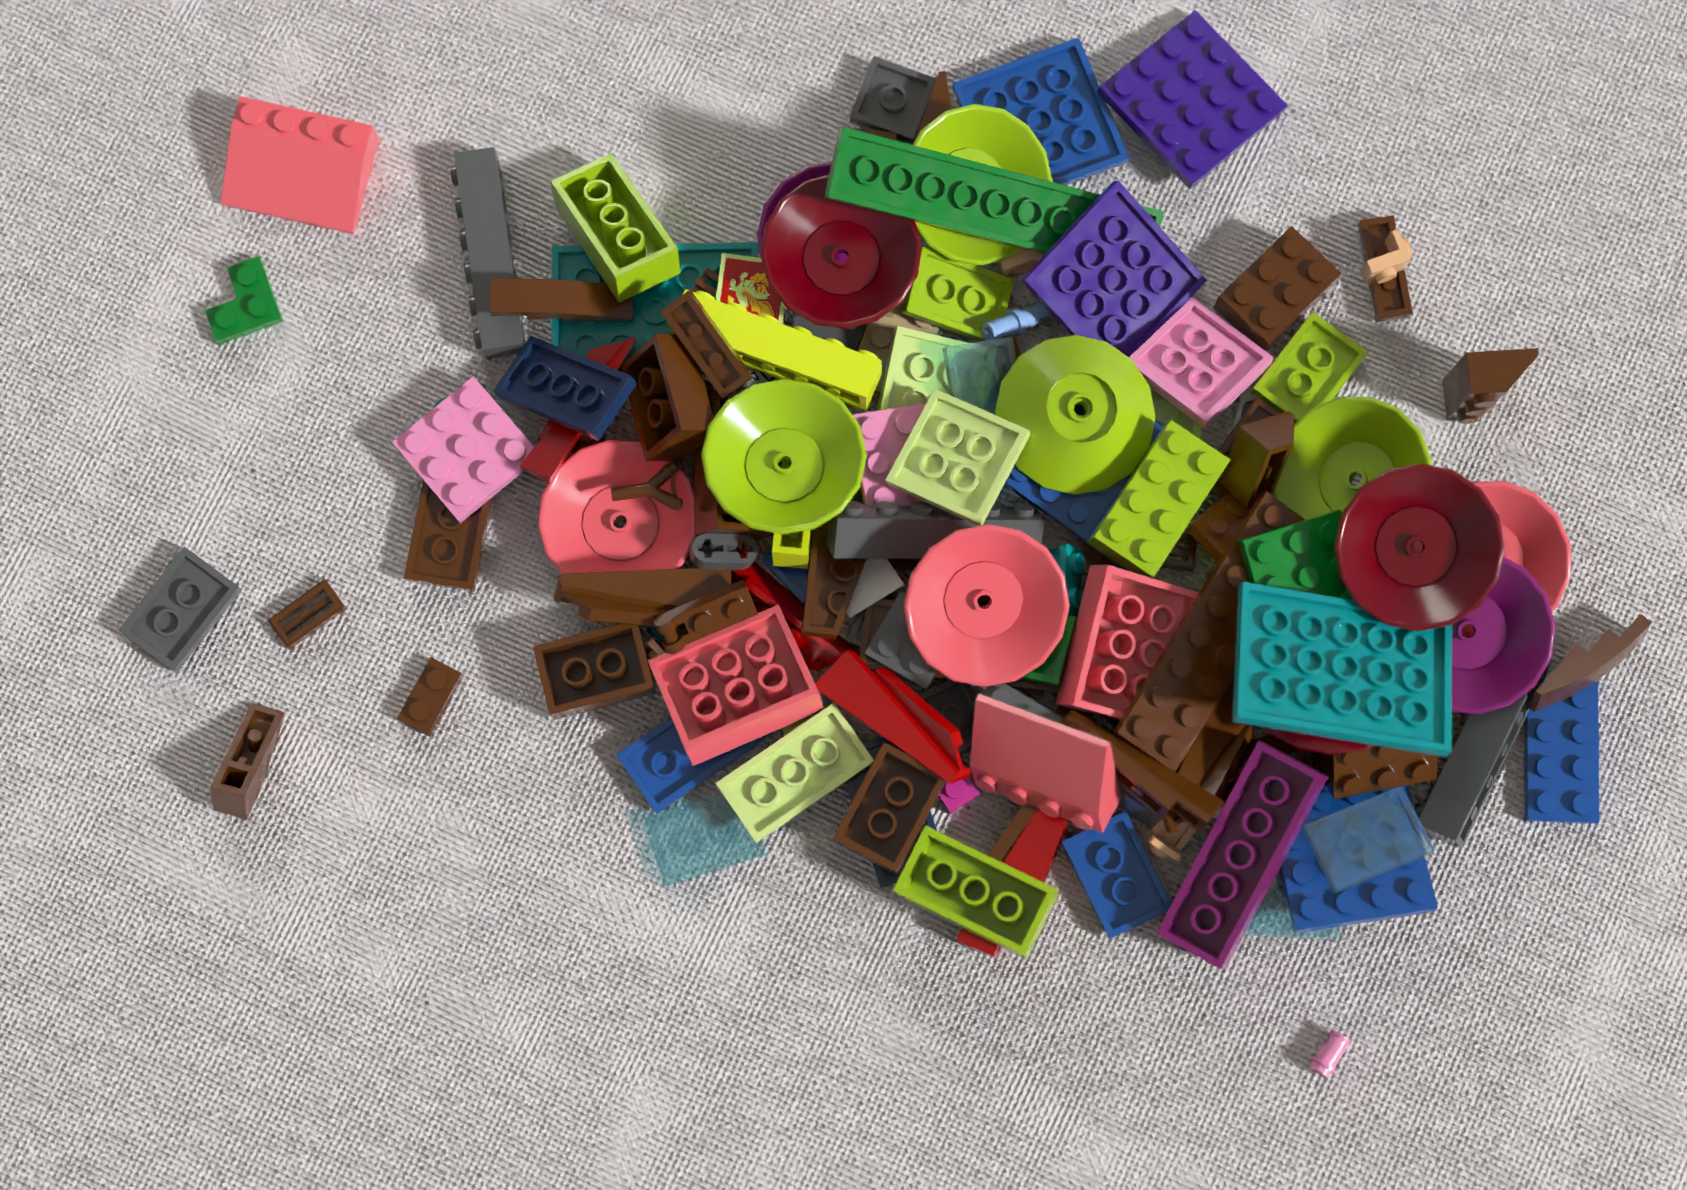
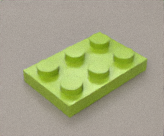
[901,245,1014,346]
[1251,311,1369,424]

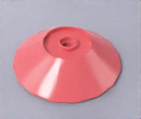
[538,439,696,574]
[1410,481,1571,637]
[904,524,1070,687]

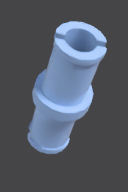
[982,301,1051,344]

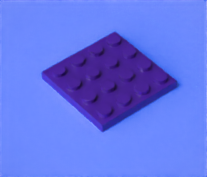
[1097,10,1288,190]
[1021,181,1207,357]

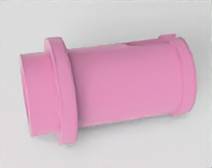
[1309,1030,1351,1079]

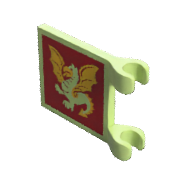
[716,253,785,324]

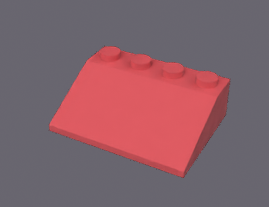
[221,96,380,235]
[1056,565,1199,721]
[648,604,824,766]
[970,694,1121,833]

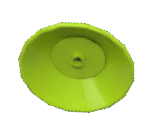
[913,104,1053,266]
[995,335,1156,495]
[701,379,867,535]
[1273,397,1432,519]

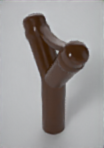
[611,461,683,511]

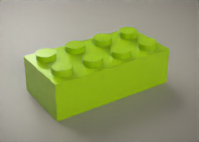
[550,153,680,302]
[1087,420,1230,578]
[893,825,1059,960]

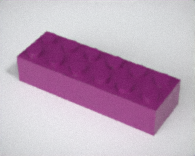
[1157,741,1329,969]

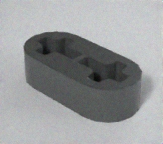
[689,533,758,570]

